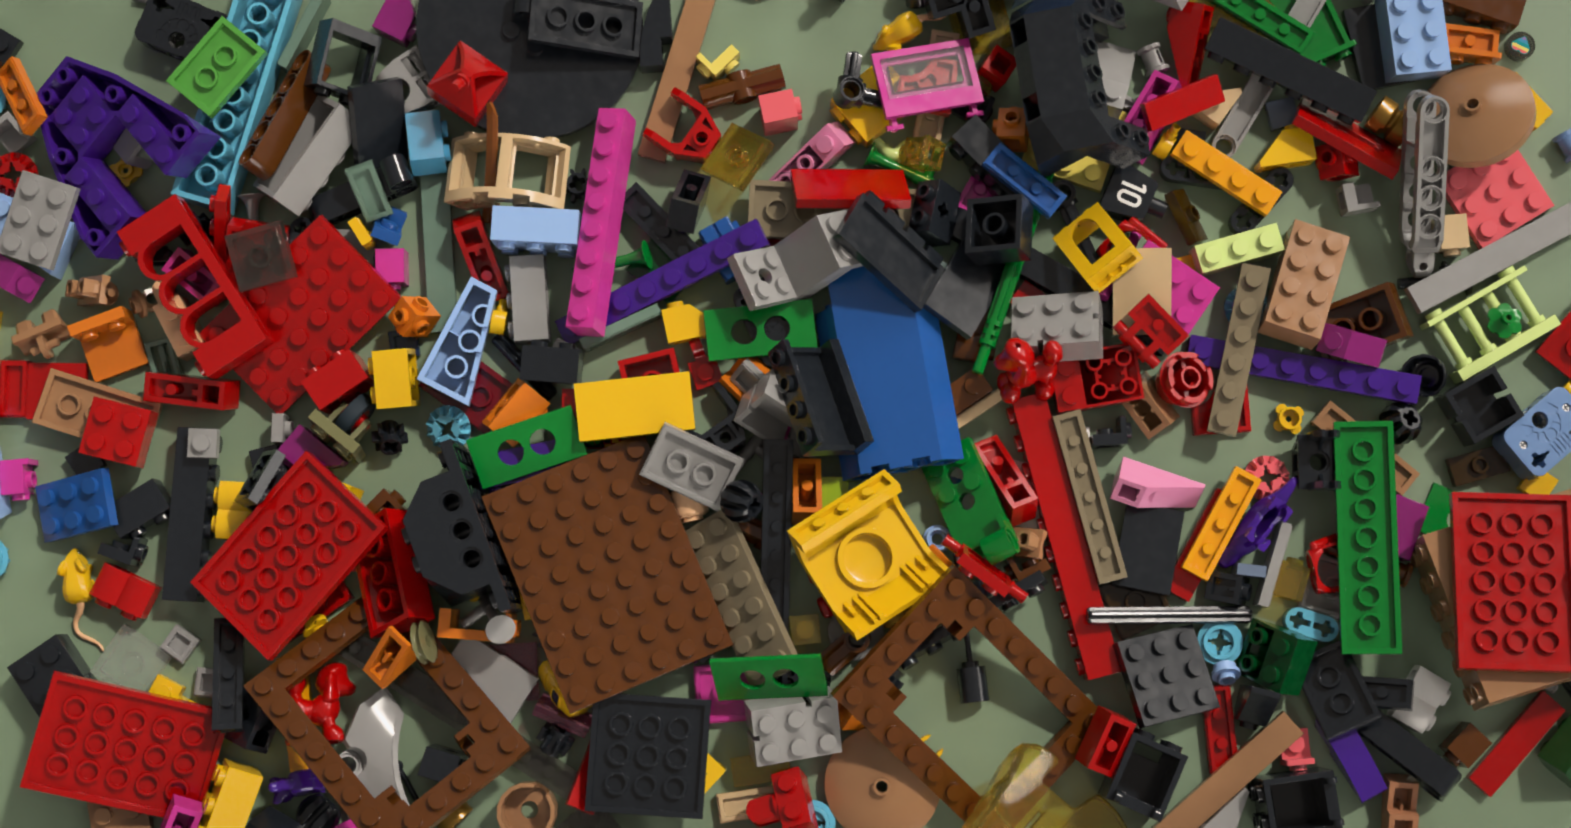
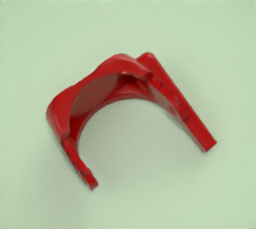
[1096,217,1168,258]
[1305,533,1339,594]

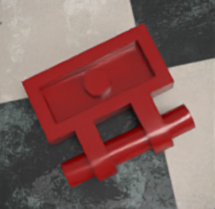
[1112,293,1190,369]

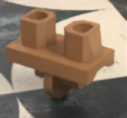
[65,275,119,307]
[11,309,71,359]
[1012,527,1047,560]

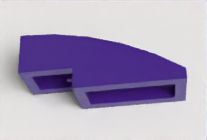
[1315,719,1388,803]

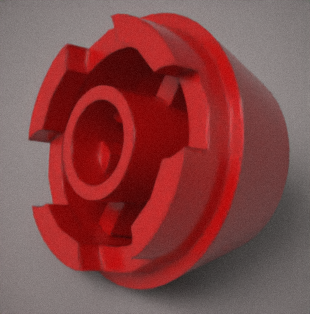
[1155,352,1214,408]

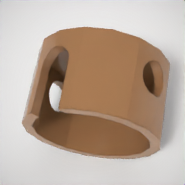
[497,781,558,828]

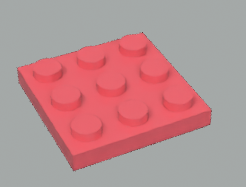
[1446,150,1555,250]

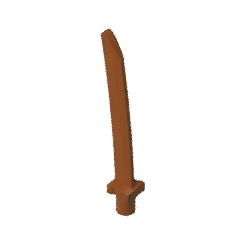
[482,102,500,223]

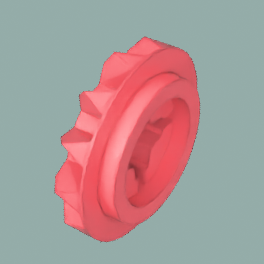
[1245,456,1290,500]

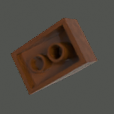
[1317,282,1414,361]

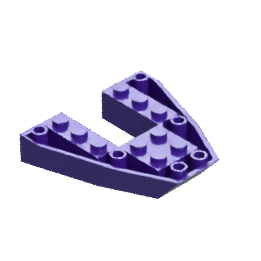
[37,56,221,260]

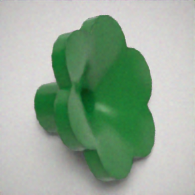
[1487,303,1522,339]

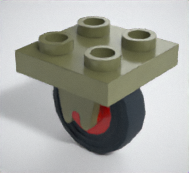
[308,393,376,464]

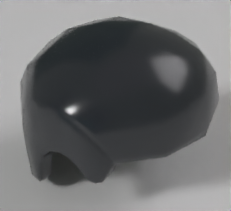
[1401,354,1448,397]

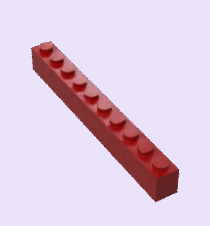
[1006,394,1121,680]

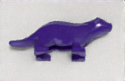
[1218,477,1298,569]

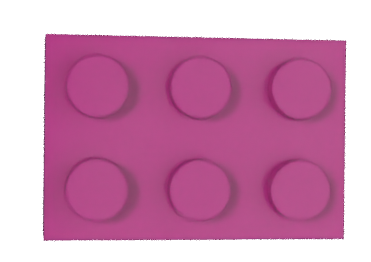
[1142,240,1220,334]

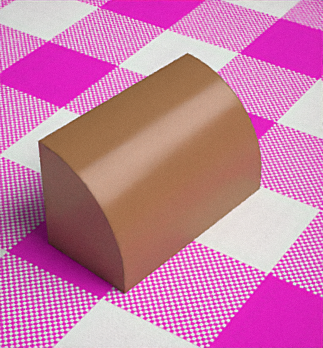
[1122,371,1180,440]

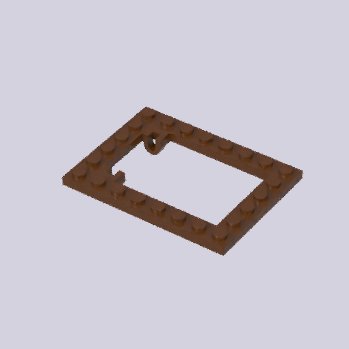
[830,564,1097,828]
[243,596,531,828]

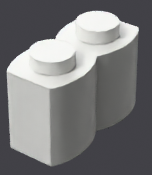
[1386,665,1451,734]

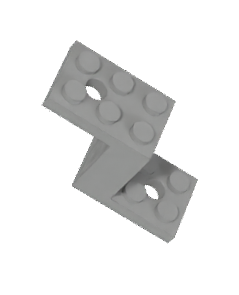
[727,209,863,311]

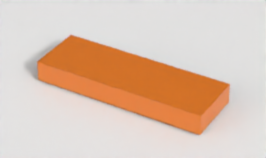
[0,56,48,136]

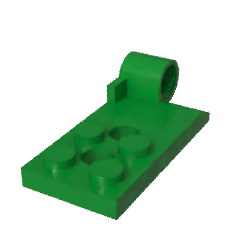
[921,437,1020,565]

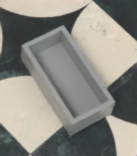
[252,96,352,216]

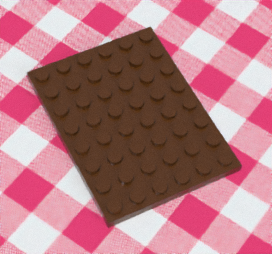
[481,435,733,714]

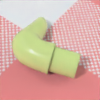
[871,137,910,161]

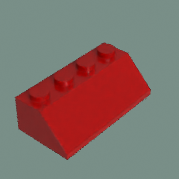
[356,508,435,639]

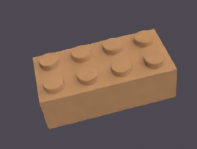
[1258,219,1350,350]

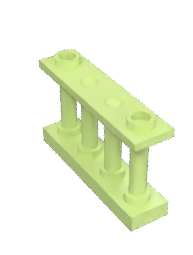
[1419,265,1561,384]

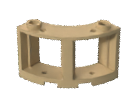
[444,131,571,211]

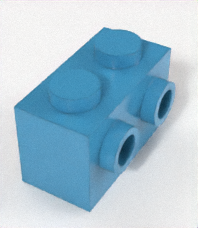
[405,110,451,176]

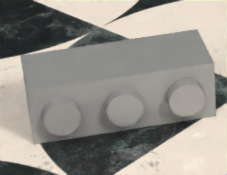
[505,254,551,345]

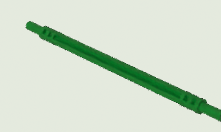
[972,169,1055,375]

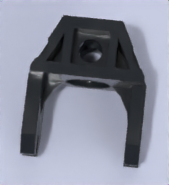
[686,381,746,454]
[1292,429,1341,491]

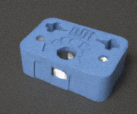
[1492,387,1571,480]

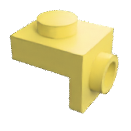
[696,44,740,81]

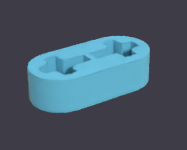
[1282,607,1339,642]

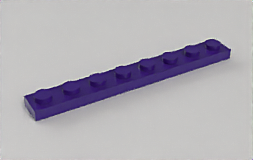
[555,219,770,344]
[1188,335,1422,405]

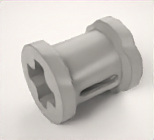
[1137,42,1170,79]

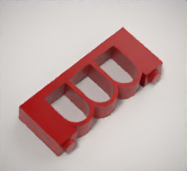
[117,194,275,380]

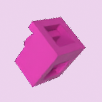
[0,458,38,501]

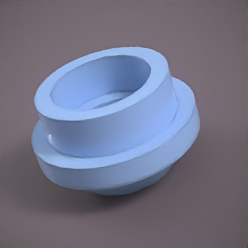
[923,525,951,553]
[1211,660,1241,686]

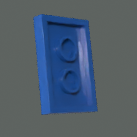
[35,468,118,543]

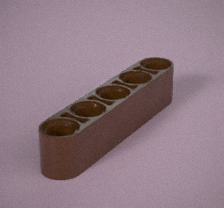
[239,49,331,181]

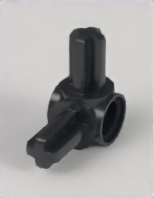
[833,51,883,109]

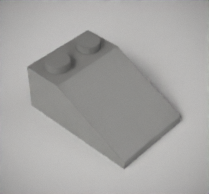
[1096,41,1136,119]

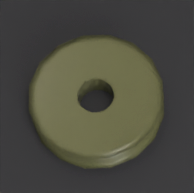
[410,620,438,665]

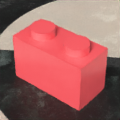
[758,89,802,136]

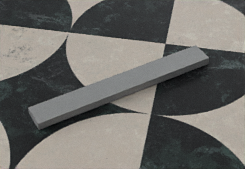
[1404,202,1571,314]

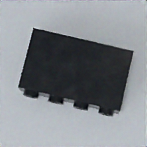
[768,339,874,456]

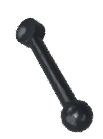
[398,760,419,802]

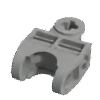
[376,45,441,113]

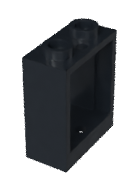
[304,18,382,106]

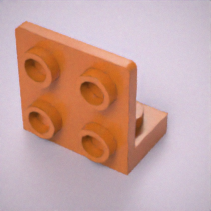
[67,306,149,383]

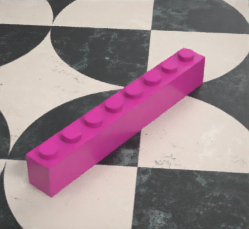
[565,108,636,337]

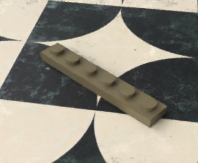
[1207,263,1271,437]
[1052,409,1128,585]

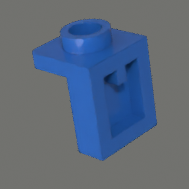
[370,206,407,246]

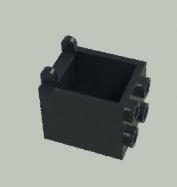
[1098,728,1188,822]
[1248,767,1345,828]

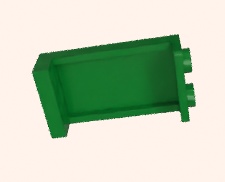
[1266,0,1357,66]

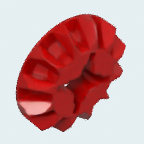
[0,152,38,197]

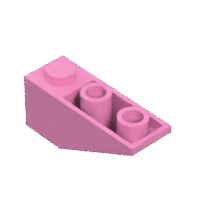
[769,121,856,182]
[1110,457,1205,508]

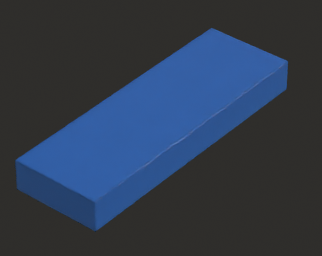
[981,142,1067,219]

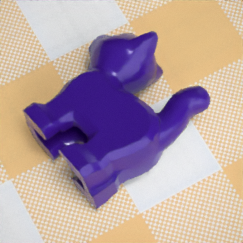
[268,769,326,805]

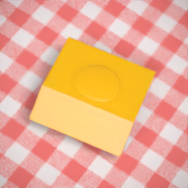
[787,469,949,641]

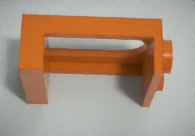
[437,608,521,643]

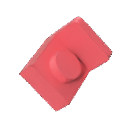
[1279,727,1315,771]

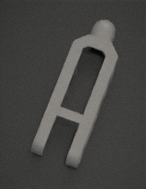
[1398,89,1450,278]

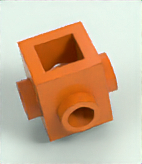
[992,106,1029,152]
[388,296,441,337]

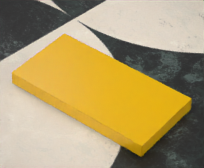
[574,371,696,442]

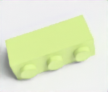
[1188,223,1285,276]

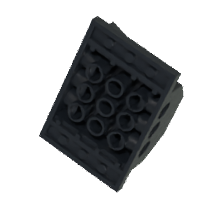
[401,439,523,614]

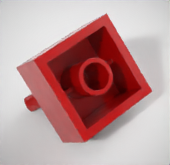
[427,40,508,127]

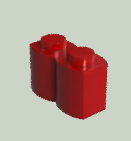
[89,562,162,621]

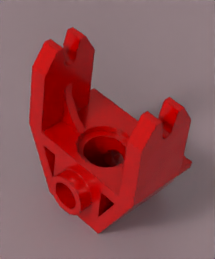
[642,87,721,164]

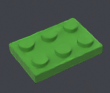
[166,16,268,119]

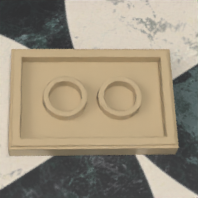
[1112,248,1172,335]

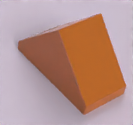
[362,626,417,689]

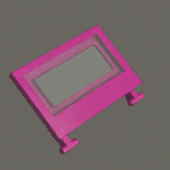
[870,38,984,133]

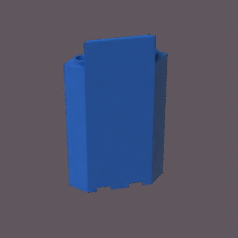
[815,266,964,481]

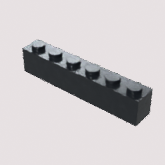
[1204,17,1377,126]
[162,427,223,602]

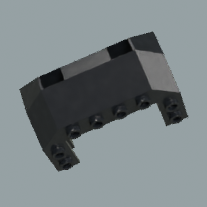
[1009,0,1151,178]

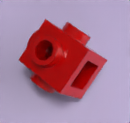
[1315,143,1360,182]

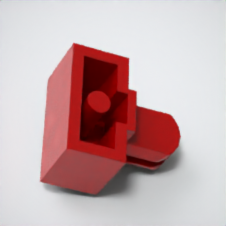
[746,766,819,828]

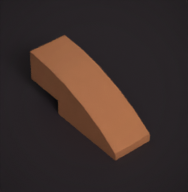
[1381,773,1419,828]

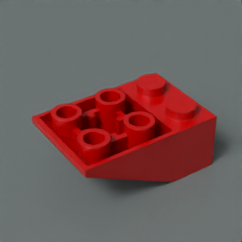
[1053,343,1145,415]

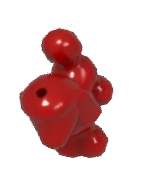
[993,337,1063,404]
[285,663,356,746]

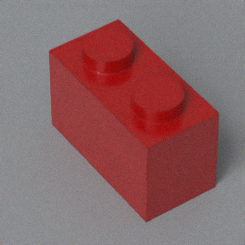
[1075,705,1137,778]

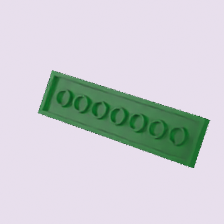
[1333,421,1402,654]

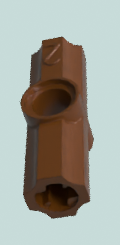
[698,64,786,110]

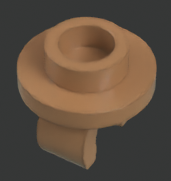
[129,288,158,318]

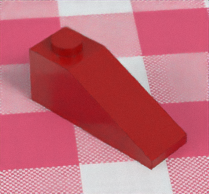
[1166,2,1214,87]
[453,210,509,301]
[143,372,241,410]
[974,435,1039,527]

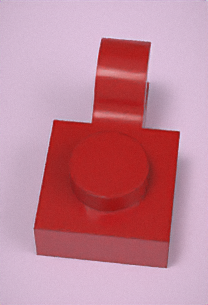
[688,338,722,391]

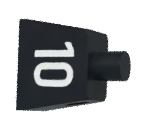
[1099,165,1168,222]

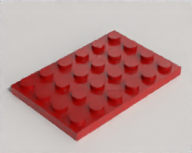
[199,215,401,413]
[190,451,389,661]
[1449,492,1571,673]
[20,670,225,818]

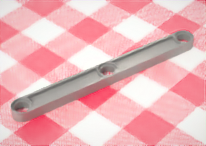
[1211,0,1326,158]

